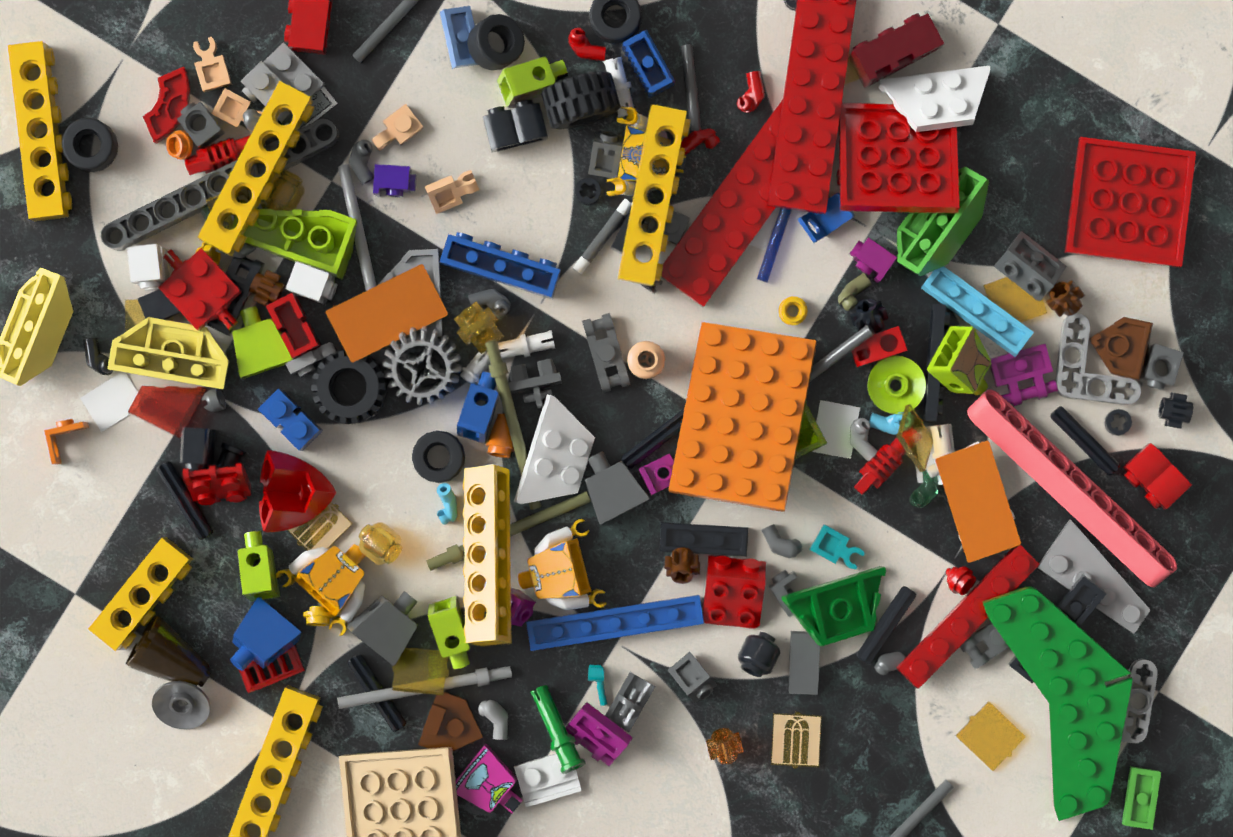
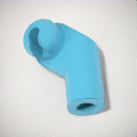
[869,412,911,435]
[436,483,457,525]

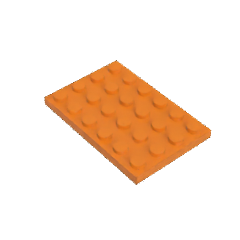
[668,322,817,512]

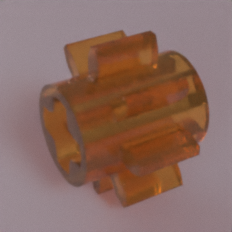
[706,728,744,764]

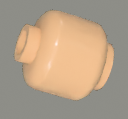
[627,341,665,379]

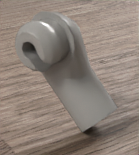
[849,418,877,461]
[478,700,508,740]

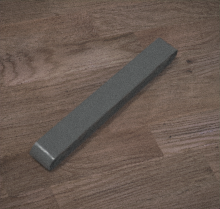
[101,119,340,251]

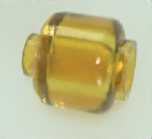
[265,170,305,210]
[358,522,403,565]

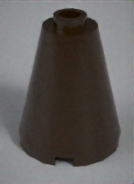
[125,616,211,687]

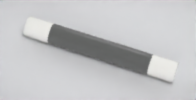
[573,199,632,275]

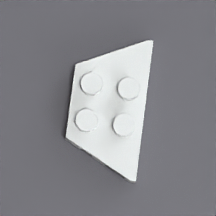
[879,65,990,132]
[514,394,595,504]

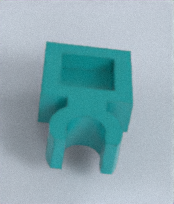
[809,524,865,569]

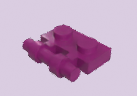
[990,344,1058,407]
[565,702,633,766]

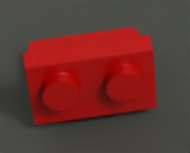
[702,555,766,629]

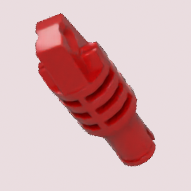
[185,135,265,175]
[854,428,919,495]

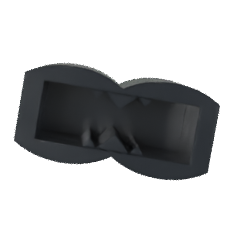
[483,99,548,153]
[180,427,216,470]

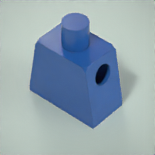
[457,372,499,444]
[230,597,301,671]

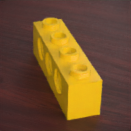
[88,537,193,651]

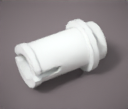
[460,348,491,385]

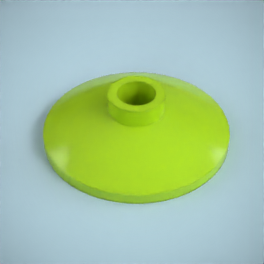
[867,356,926,414]

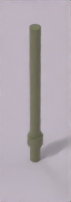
[485,339,541,510]
[426,491,591,571]

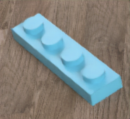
[921,266,1034,357]

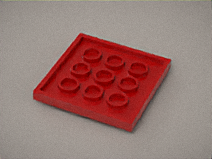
[839,103,960,213]
[1065,137,1196,268]

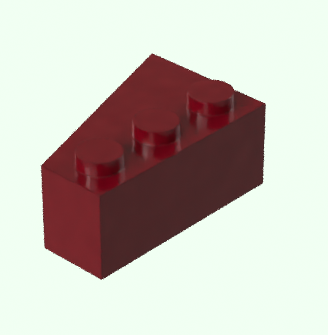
[848,13,944,89]

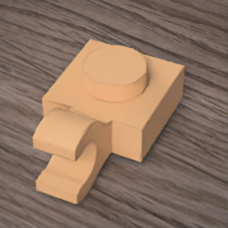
[371,104,424,151]
[425,170,479,214]

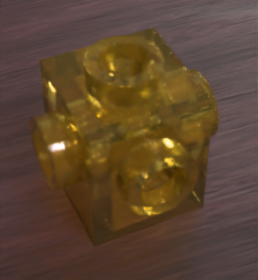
[454,301,504,354]

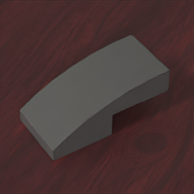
[788,631,820,695]

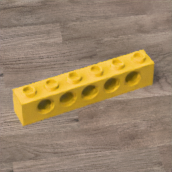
[8,41,72,221]
[197,81,315,256]
[617,104,690,286]
[463,465,511,646]
[228,685,323,837]

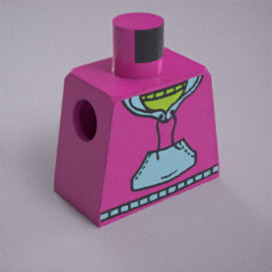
[456,744,523,814]

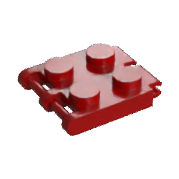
[183,463,251,505]

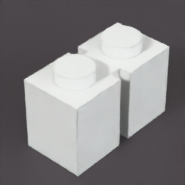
[127,244,169,291]
[286,261,337,305]

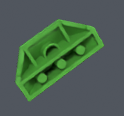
[897,167,989,276]

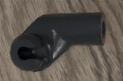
[83,338,114,375]

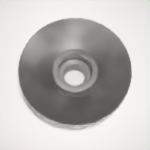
[152,681,211,729]

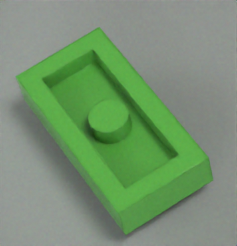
[1122,766,1161,830]

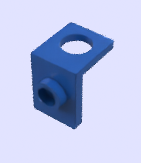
[798,192,855,243]

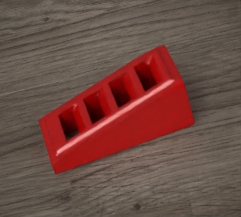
[239,645,305,693]

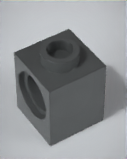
[177,102,225,148]
[1140,344,1184,390]

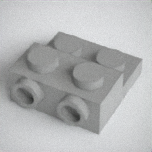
[241,42,325,125]

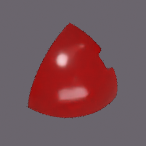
[259,450,336,532]

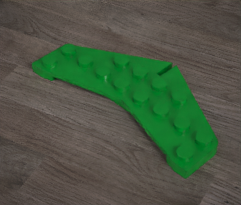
[983,587,1133,821]

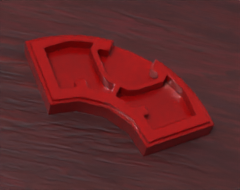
[142,66,190,144]

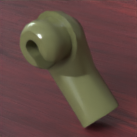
[838,273,872,311]

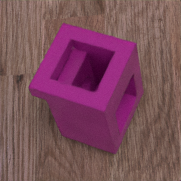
[849,237,897,283]
[638,453,675,495]
[511,588,536,627]

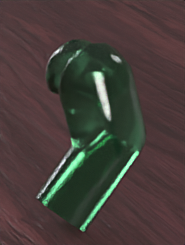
[909,468,938,508]

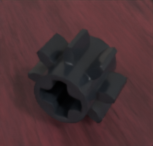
[850,299,889,334]
[1158,392,1193,429]

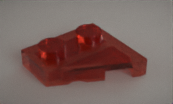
[128,386,207,439]

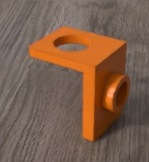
[44,419,89,465]

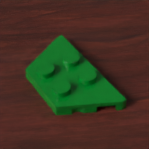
[781,566,886,646]

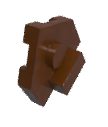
[1089,317,1153,381]
[418,690,483,751]

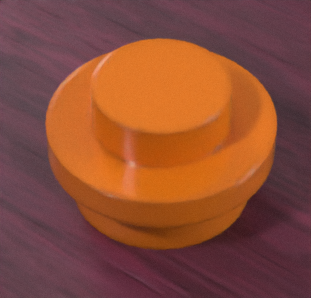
[166,130,193,160]

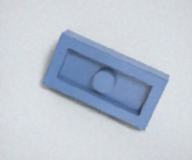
[440,6,478,69]

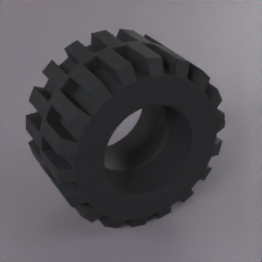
[541,71,621,129]
[311,351,388,424]

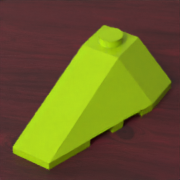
[230,209,358,279]

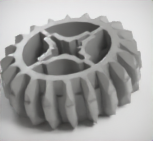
[382,326,462,405]

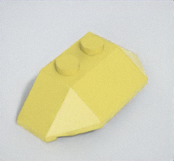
[0,268,73,386]
[108,317,229,389]

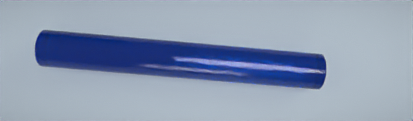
[757,208,792,283]

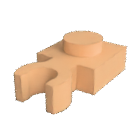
[193,37,232,92]
[211,88,263,132]

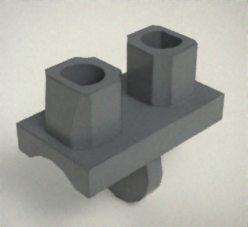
[508,359,562,409]
[605,672,655,732]

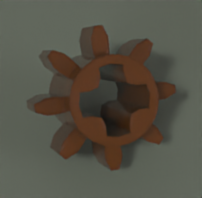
[249,269,285,306]
[1046,280,1085,317]
[664,547,700,584]

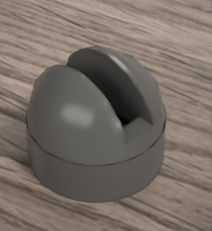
[202,388,226,412]

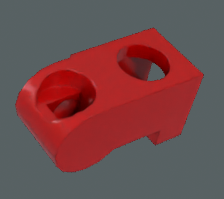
[851,326,908,367]

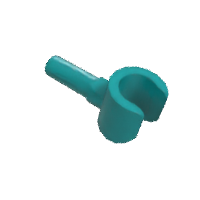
[588,665,607,706]

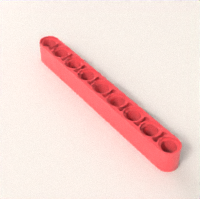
[967,389,1177,587]

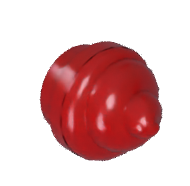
[946,566,976,596]

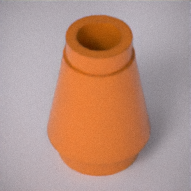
[486,414,514,458]

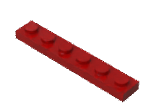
[896,545,1040,689]

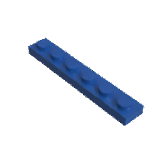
[526,595,704,651]

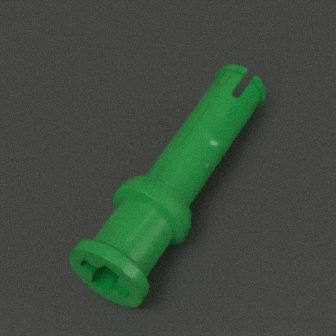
[530,685,586,774]

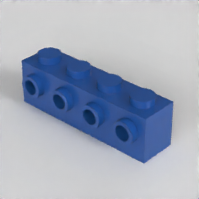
[440,232,561,299]

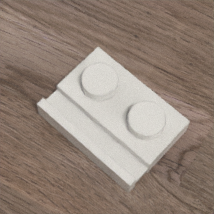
[514,753,582,807]

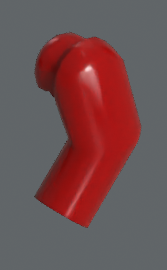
[568,28,606,61]
[737,71,765,113]
[680,128,720,156]

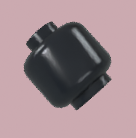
[738,632,780,678]

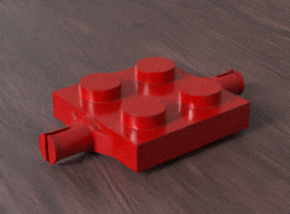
[158,248,242,331]

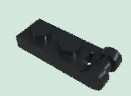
[207,257,265,336]

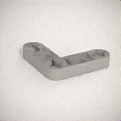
[1055,313,1141,405]
[1121,659,1157,743]

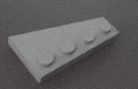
[1037,520,1150,634]

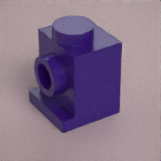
[373,164,417,197]

